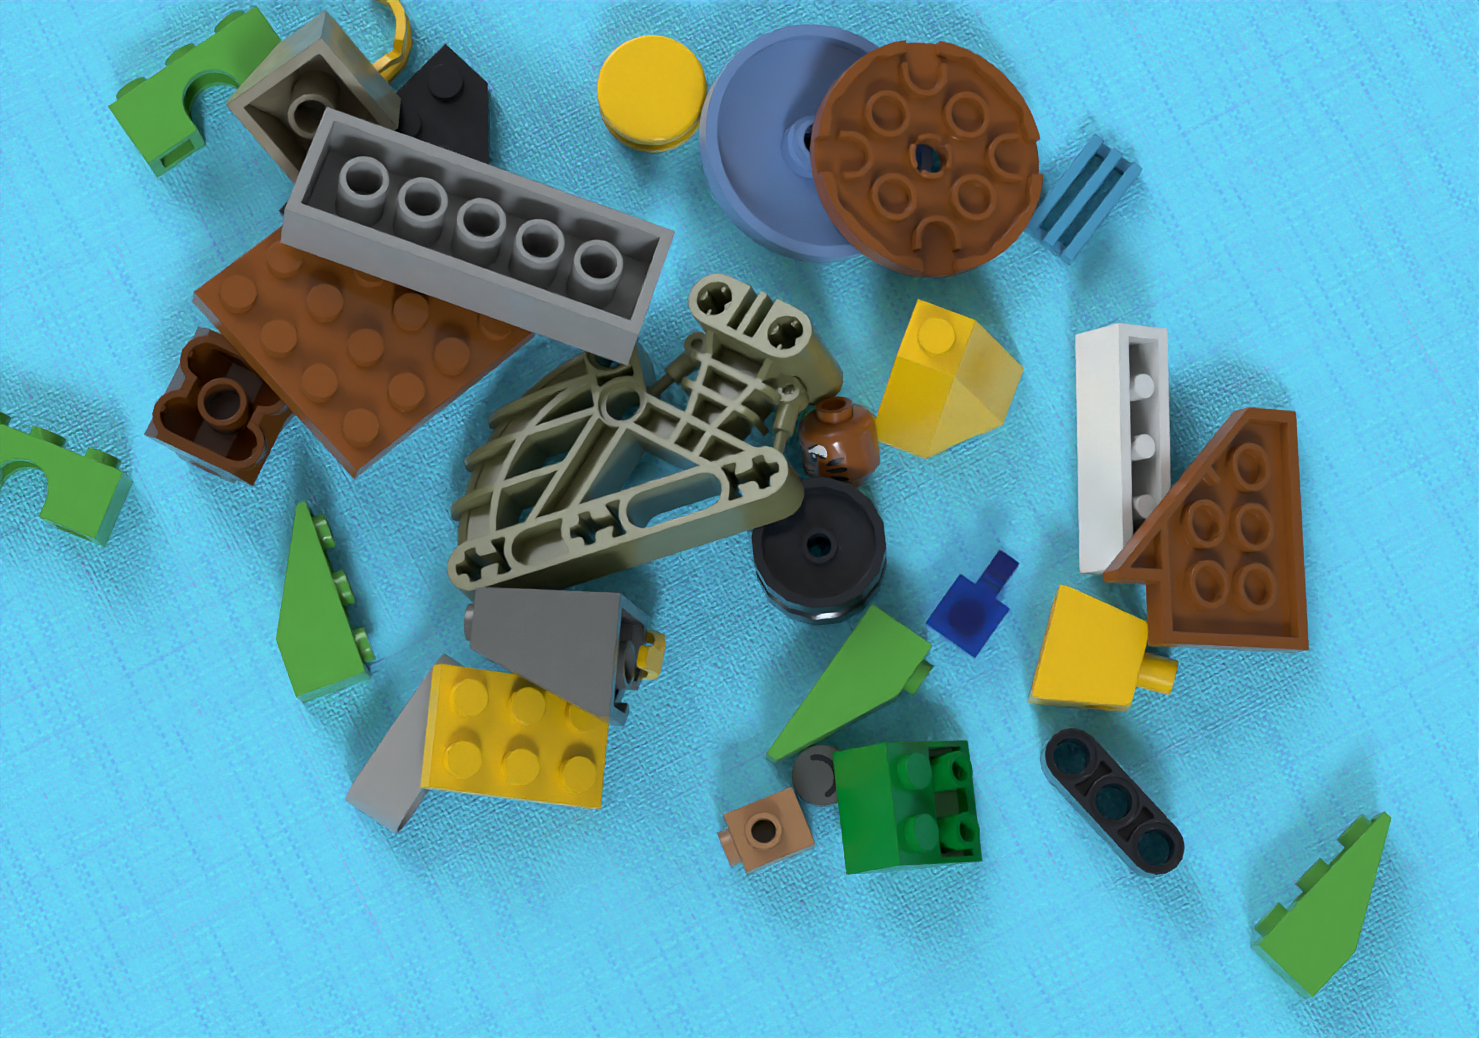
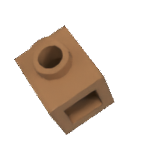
[717,787,815,875]

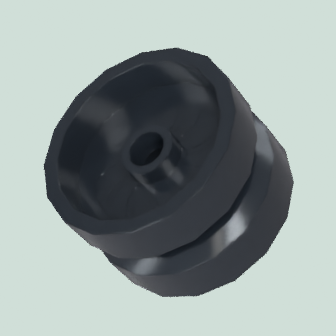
[752,477,887,626]

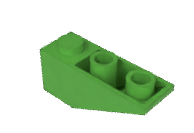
[276,501,376,703]
[1250,811,1391,999]

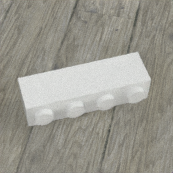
[1075,323,1171,575]

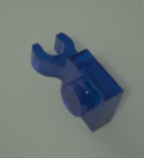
[925,550,1020,660]

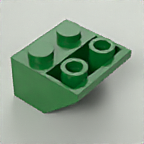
[832,740,983,875]

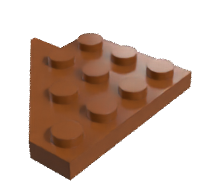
[1103,407,1309,653]

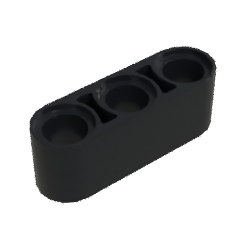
[1040,728,1185,878]

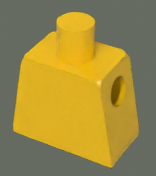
[1027,584,1178,712]

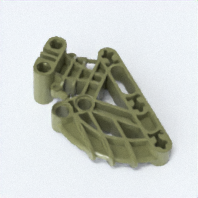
[447,273,843,604]

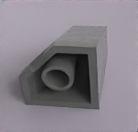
[464,587,648,727]

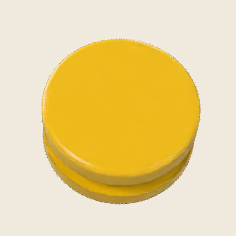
[597,35,707,153]

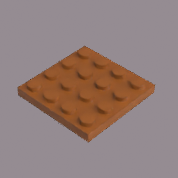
[192,226,536,479]

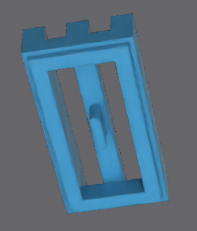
[1024,134,1143,265]

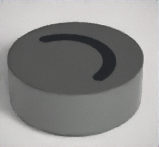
[792,745,840,807]

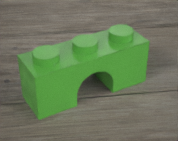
[108,6,281,178]
[0,412,133,547]

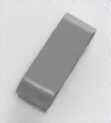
[345,654,464,834]

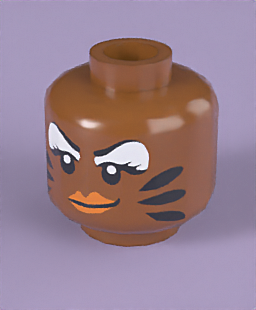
[798,396,880,488]

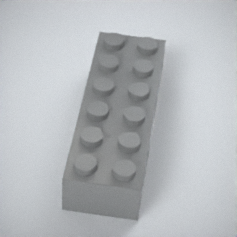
[280,107,675,366]

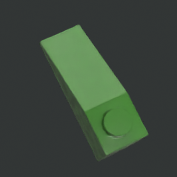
[766,604,934,765]

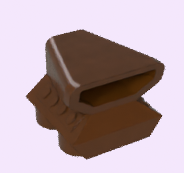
[144,327,296,486]

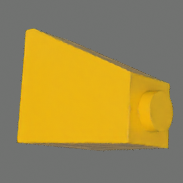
[875,299,1024,460]

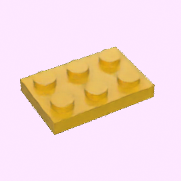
[420,664,609,809]

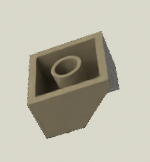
[226,10,401,184]

